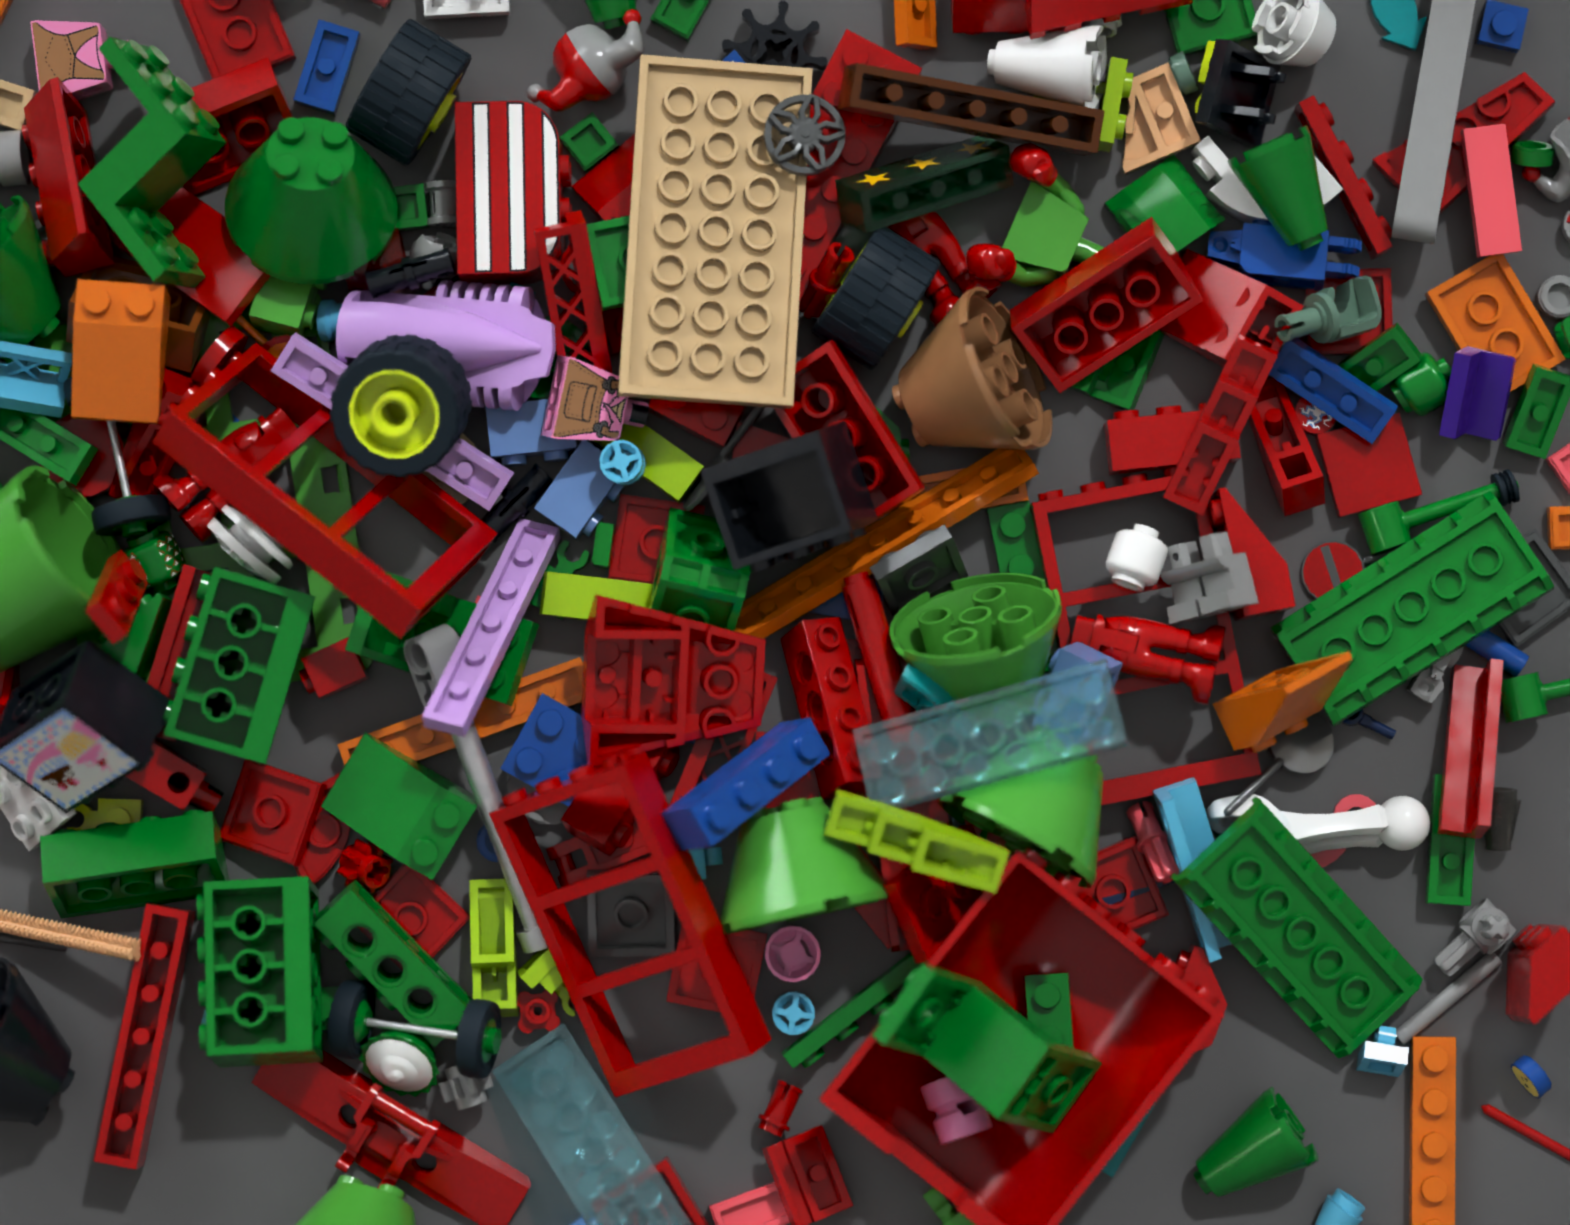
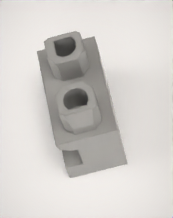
[1160,532,1259,624]

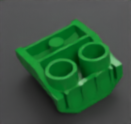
[1104,154,1226,252]

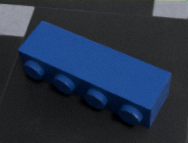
[661,717,831,851]

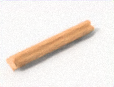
[0,909,141,962]

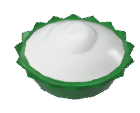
[359,1030,440,1097]

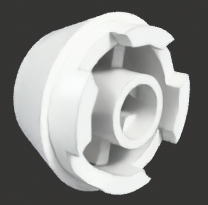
[1252,0,1336,67]

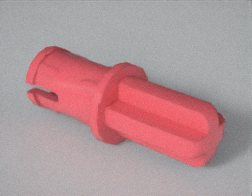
[1126,801,1179,884]

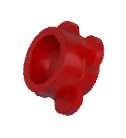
[517,989,560,1034]

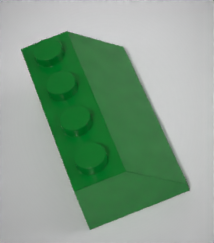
[40,810,229,919]

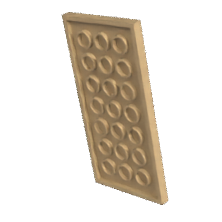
[618,54,813,409]

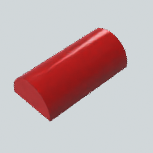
[774,340,926,527]

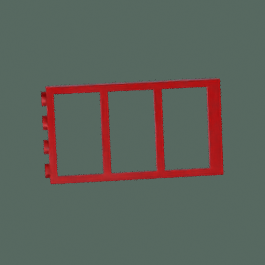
[152,342,498,639]
[1030,467,1262,805]
[489,750,772,1097]

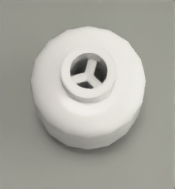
[1106,524,1168,592]

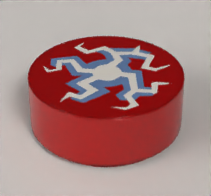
[1294,397,1336,435]

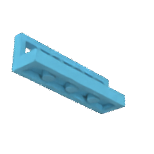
[0,341,73,418]
[1152,777,1231,963]

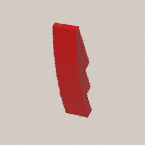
[1163,334,1279,515]

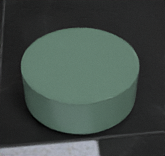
[1168,51,1199,96]

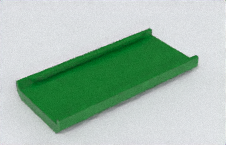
[1270,490,1554,727]
[1171,796,1423,1059]

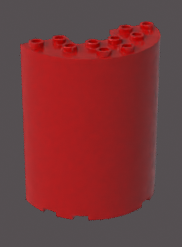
[819,847,1224,1225]

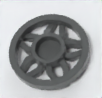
[764,94,846,176]

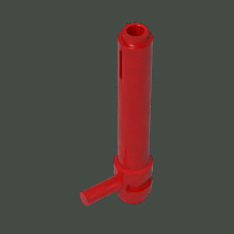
[841,571,969,804]

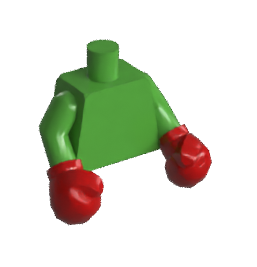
[966,143,1104,288]

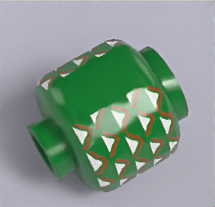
[123,526,186,594]

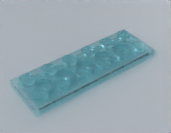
[852,659,1129,809]
[492,1023,692,1225]

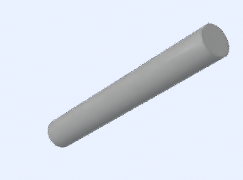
[1396,952,1502,1046]

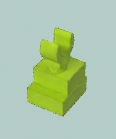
[517,948,576,1017]

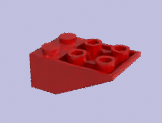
[1159,249,1304,367]
[1208,487,1296,621]

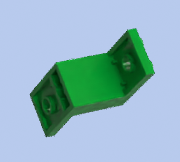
[78,37,227,288]
[872,963,1102,1133]

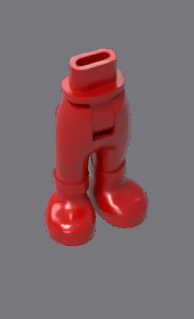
[875,180,1002,327]
[151,407,297,543]
[1070,614,1226,705]

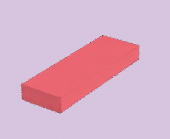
[1460,124,1522,258]

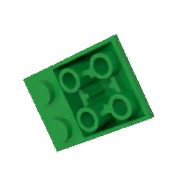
[98,593,172,682]

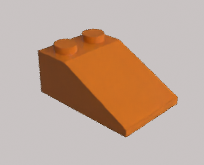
[71,279,171,425]
[1213,651,1352,753]

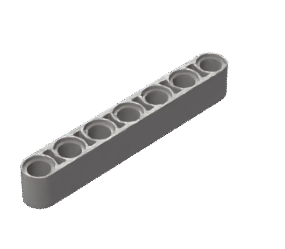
[1391,0,1476,244]

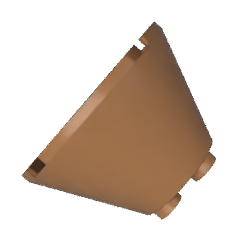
[892,287,1053,450]

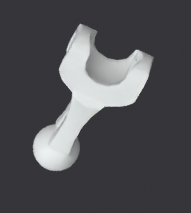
[1206,793,1430,854]

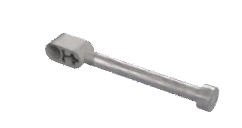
[404,624,548,954]

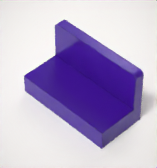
[1439,346,1516,441]

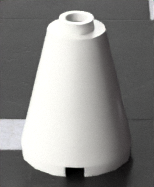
[987,25,1107,109]

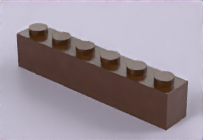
[837,63,1105,156]

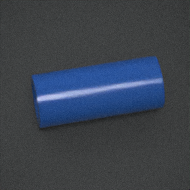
[1465,630,1529,677]

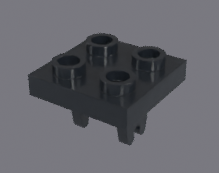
[1195,39,1287,147]

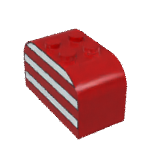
[455,101,573,285]

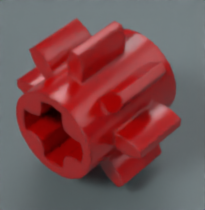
[337,839,393,894]

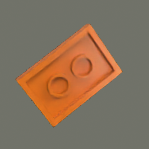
[1424,255,1566,392]

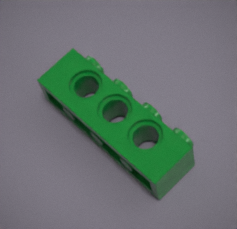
[314,879,473,1047]

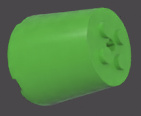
[0,466,121,673]

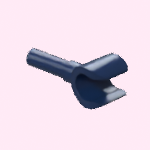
[1341,709,1396,739]

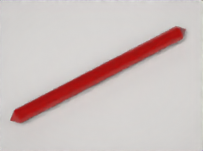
[1481,1104,1570,1161]

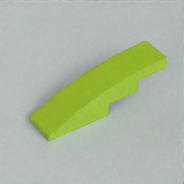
[539,571,653,621]
[824,789,1009,893]

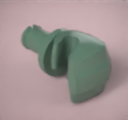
[1274,275,1382,344]

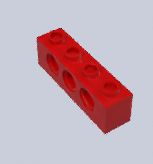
[780,617,883,800]

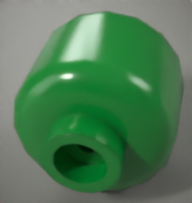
[1390,352,1451,416]

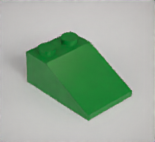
[321,732,477,880]

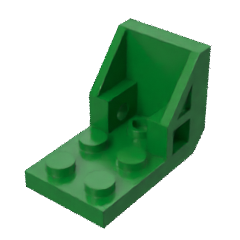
[649,507,750,631]
[345,571,539,706]

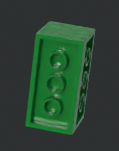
[163,567,315,764]
[196,876,323,1068]

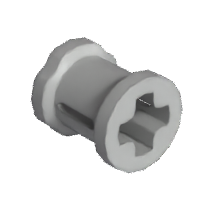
[425,180,457,228]

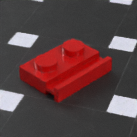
[762,1125,853,1225]

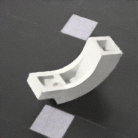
[1191,136,1343,223]

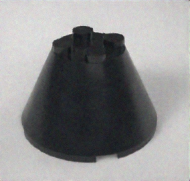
[0,957,75,1126]

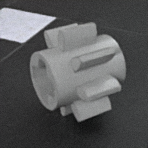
[438,1065,494,1111]

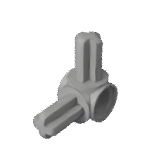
[1434,898,1516,977]

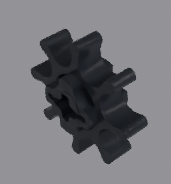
[722,1,827,71]

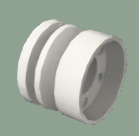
[207,504,293,585]

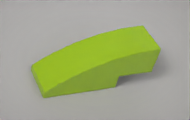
[590,424,704,504]
[469,878,519,1017]

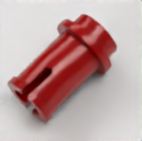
[758,1079,803,1138]

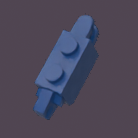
[1207,220,1362,291]

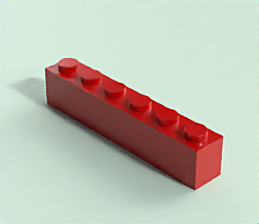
[94,903,196,1170]

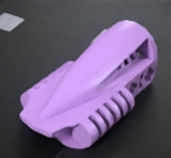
[336,280,556,411]

